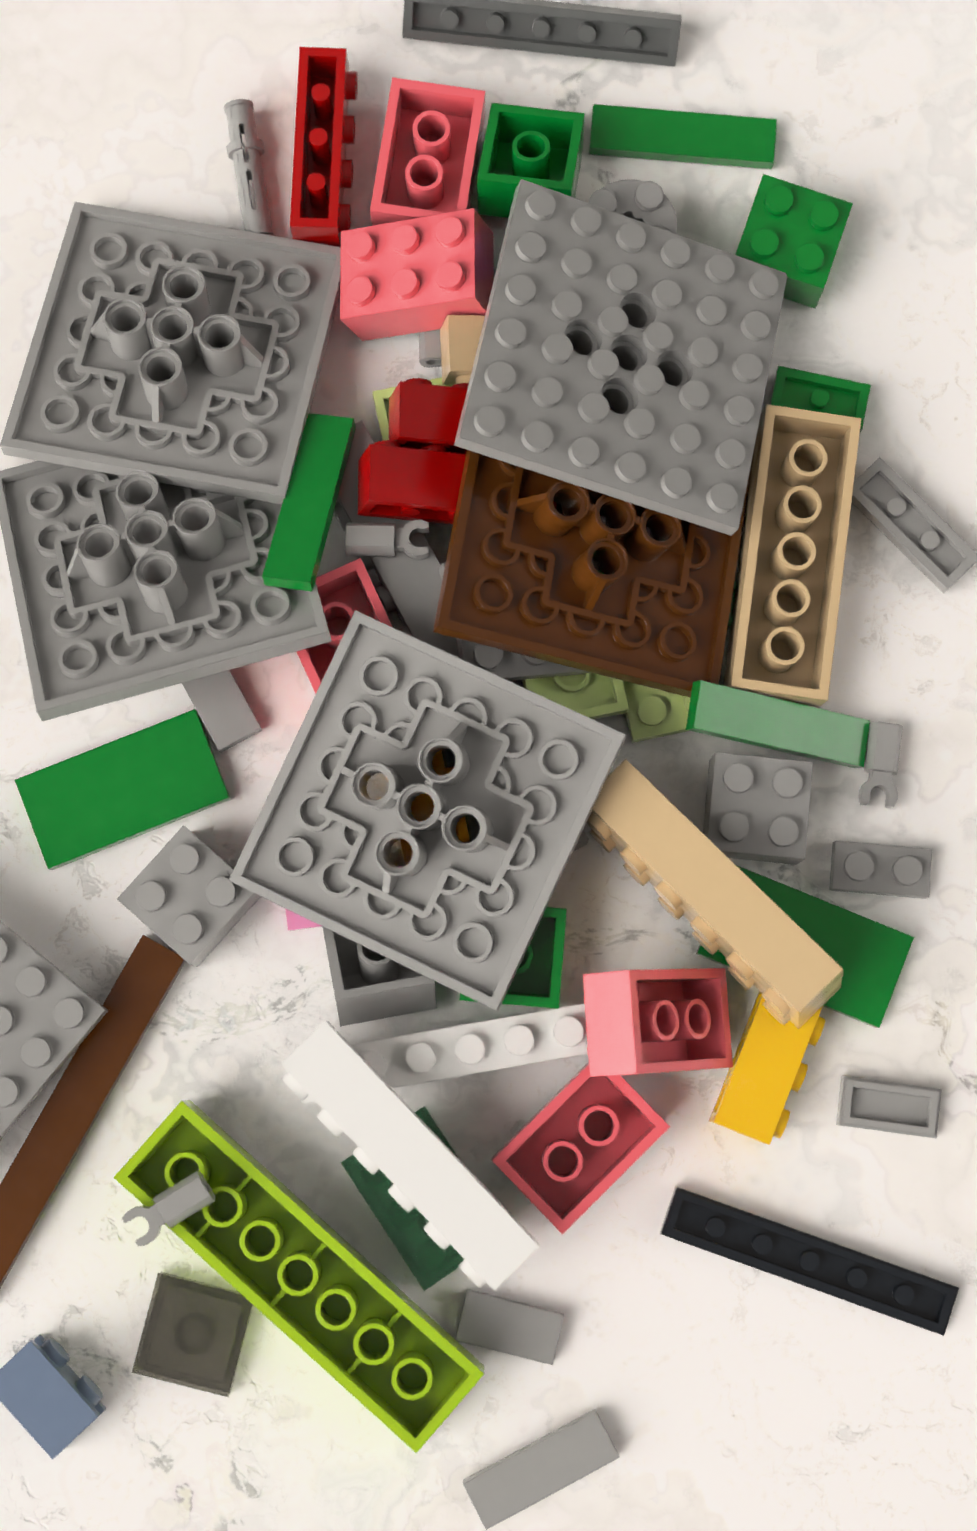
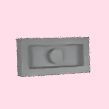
[829,841,932,899]

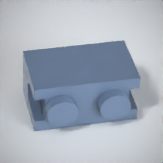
[0,1334,107,1460]

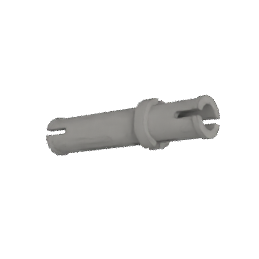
[224,99,274,236]

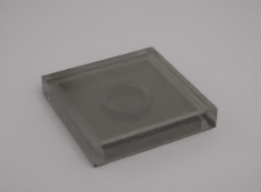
[132,1271,253,1397]

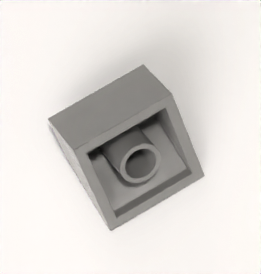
[322,926,437,1027]

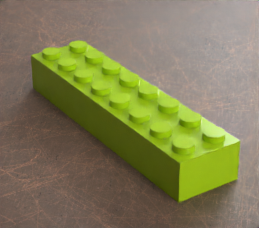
[113,1100,484,1454]

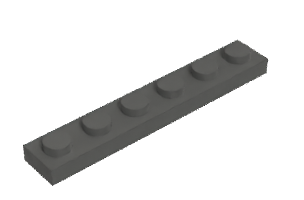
[402,0,682,67]

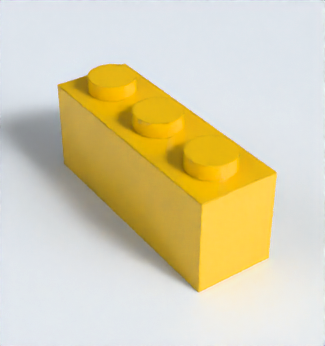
[709,991,825,1145]

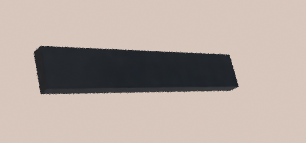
[660,1186,959,1336]

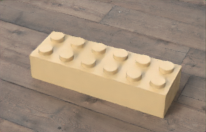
[724,404,861,708]
[586,759,843,1029]

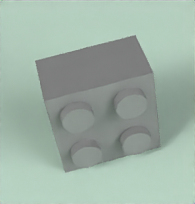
[703,752,813,865]
[117,825,261,967]

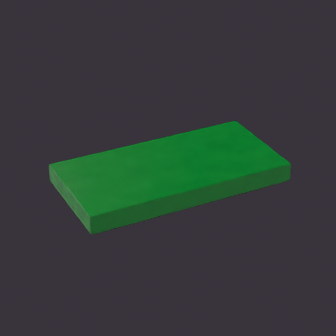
[15,709,231,870]
[696,864,914,1028]

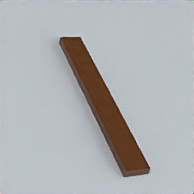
[0,935,186,1288]

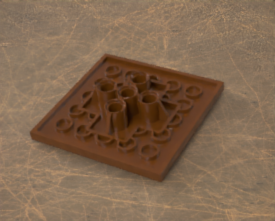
[433,408,753,698]

